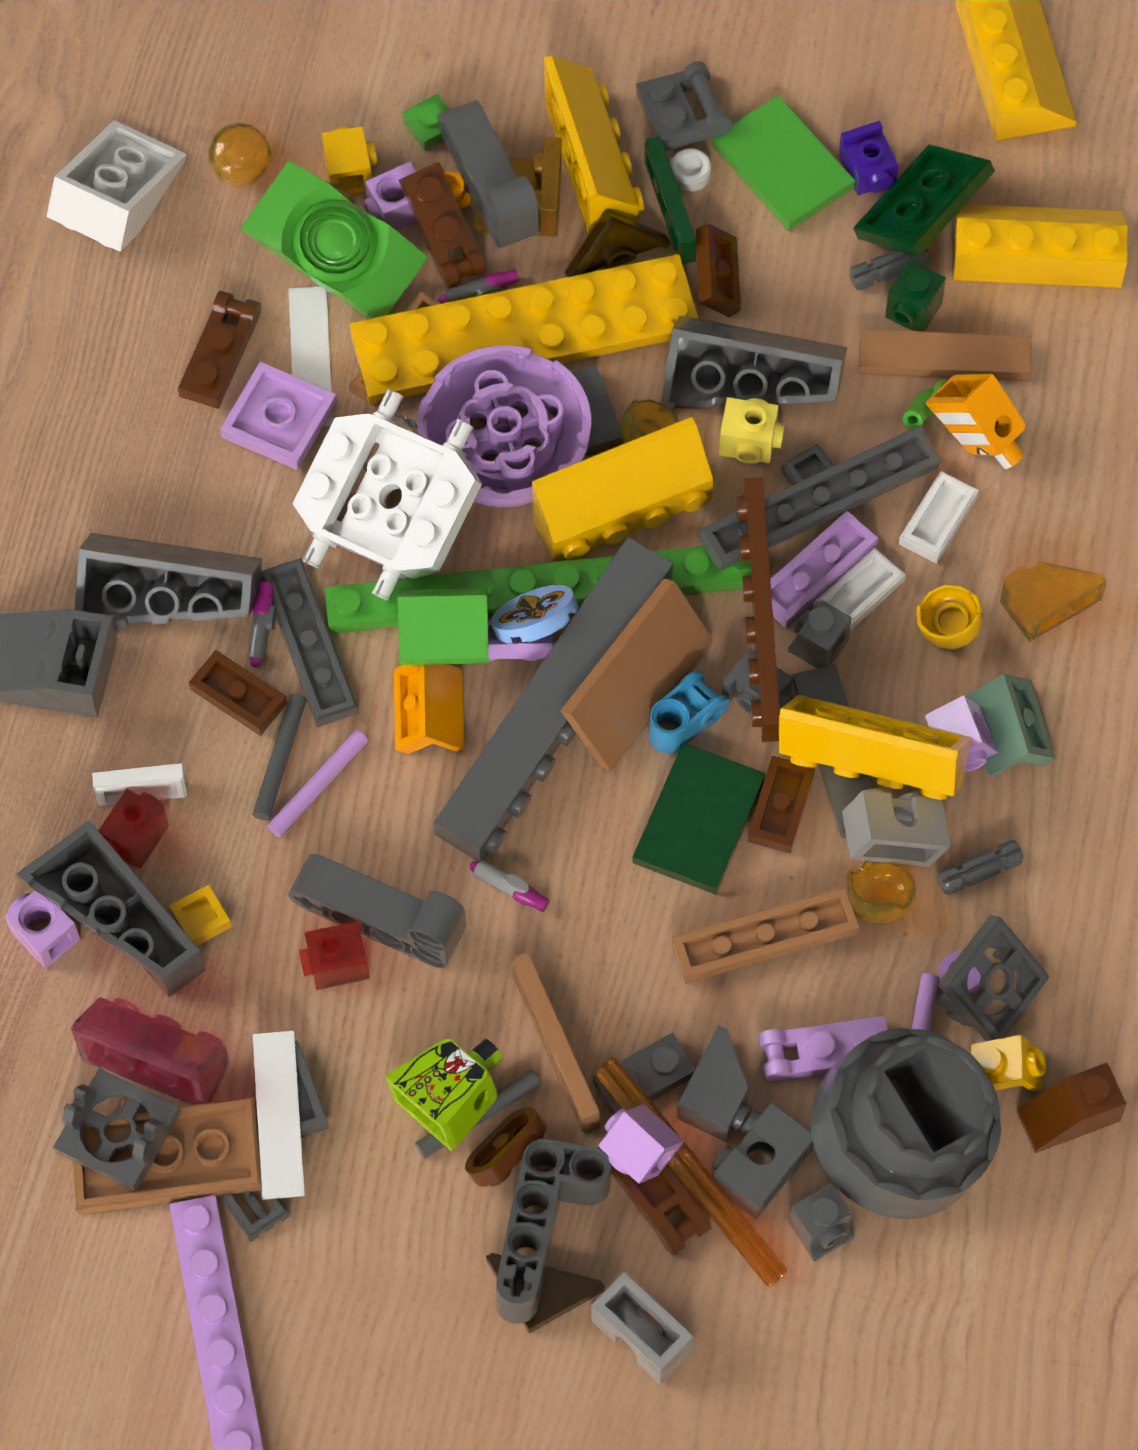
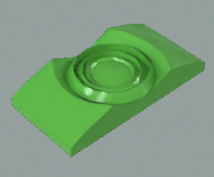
[240,160,428,319]

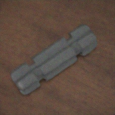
[850,247,931,290]
[937,840,1024,895]

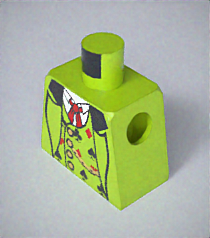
[385,1038,503,1152]

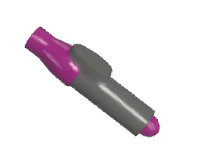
[438,268,519,304]
[247,582,277,668]

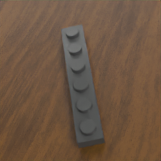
[697,426,942,572]

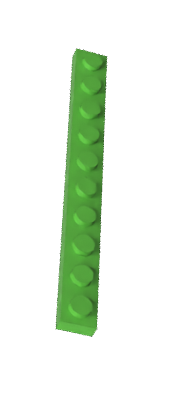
[324,546,750,634]

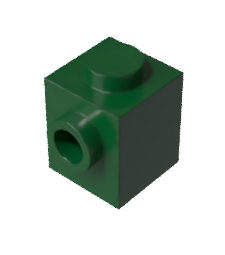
[885,259,946,332]

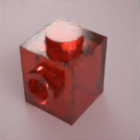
[98,789,169,869]
[299,921,370,990]

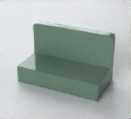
[966,673,1056,776]

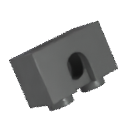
[712,1103,814,1220]

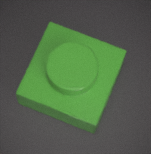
[402,93,449,151]

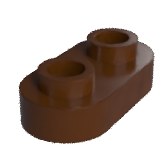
[465,1107,546,1187]

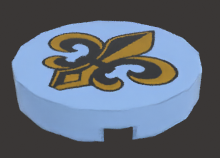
[491,585,579,644]

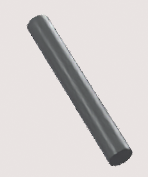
[252,694,307,820]
[415,1070,541,1159]

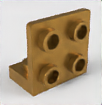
[473,137,562,237]

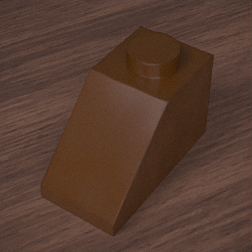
[1017,1062,1126,1153]

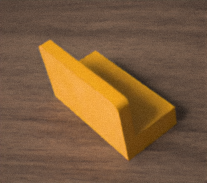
[394,664,465,755]

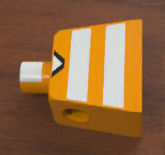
[925,374,1026,469]

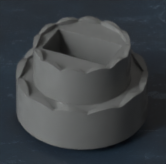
[810,1028,1001,1219]

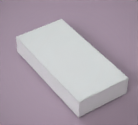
[898,471,979,564]
[813,547,906,631]
[92,763,187,807]

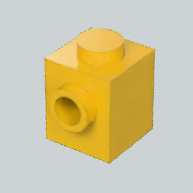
[321,126,378,195]

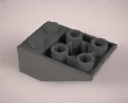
[0,609,118,718]

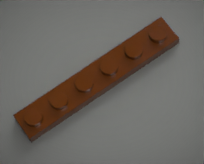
[736,477,780,742]

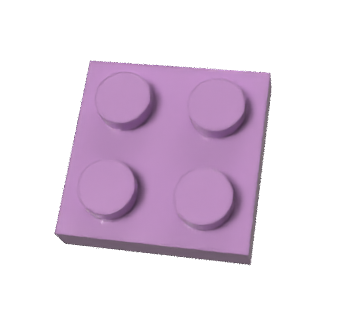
[220,362,337,471]

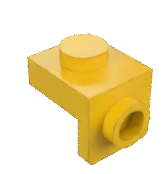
[971,1035,1046,1092]

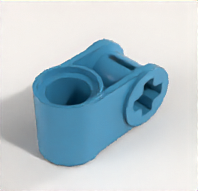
[648,670,731,754]

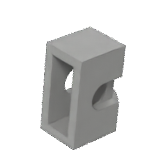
[842,788,951,867]
[591,1272,694,1385]

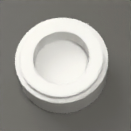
[670,148,711,192]

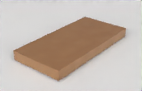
[560,579,712,770]
[73,1097,262,1215]

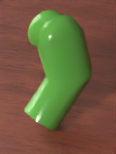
[902,380,947,429]

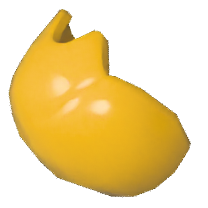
[916,585,983,650]

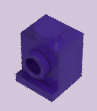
[839,120,898,196]

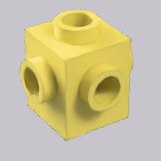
[719,397,785,464]

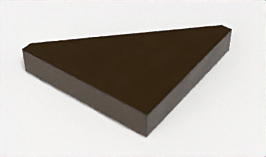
[565,209,671,277]
[486,1253,605,1334]

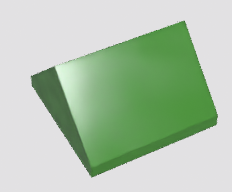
[397,588,489,665]

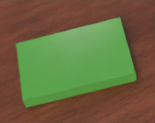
[712,95,855,231]

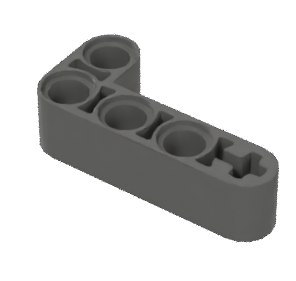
[437,100,539,248]
[288,854,466,969]
[496,1139,611,1324]

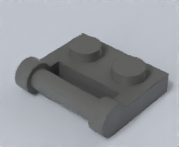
[636,61,733,151]

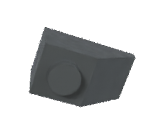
[677,1025,752,1142]

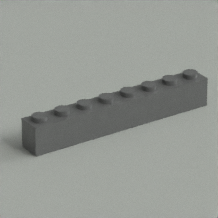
[434,537,673,862]

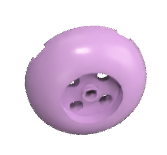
[418,345,591,507]

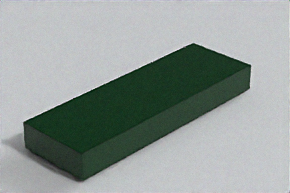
[644,136,696,265]

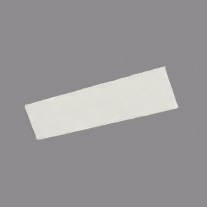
[288,286,333,426]
[252,1031,305,1200]

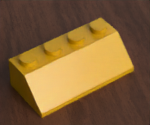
[955,0,1077,141]
[544,55,644,235]
[952,204,1127,288]
[532,417,713,562]
[779,695,972,800]

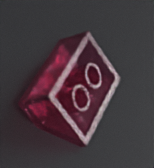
[71,997,230,1105]

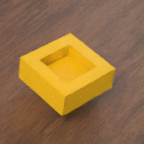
[169,884,232,946]

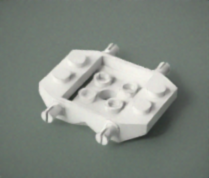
[293,389,482,601]

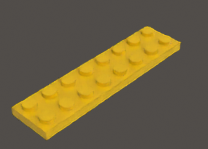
[349,254,699,405]

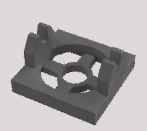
[937,915,1050,1041]
[53,1068,182,1192]

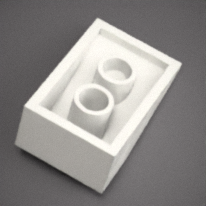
[47,120,187,252]

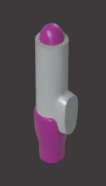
[470,860,550,912]

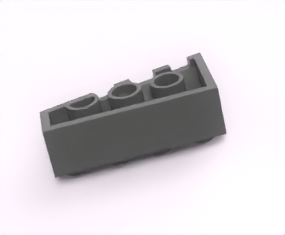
[659,316,847,410]
[74,533,263,628]
[16,821,205,997]

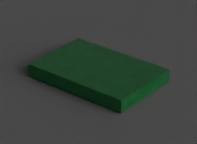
[853,144,995,256]
[632,743,766,895]

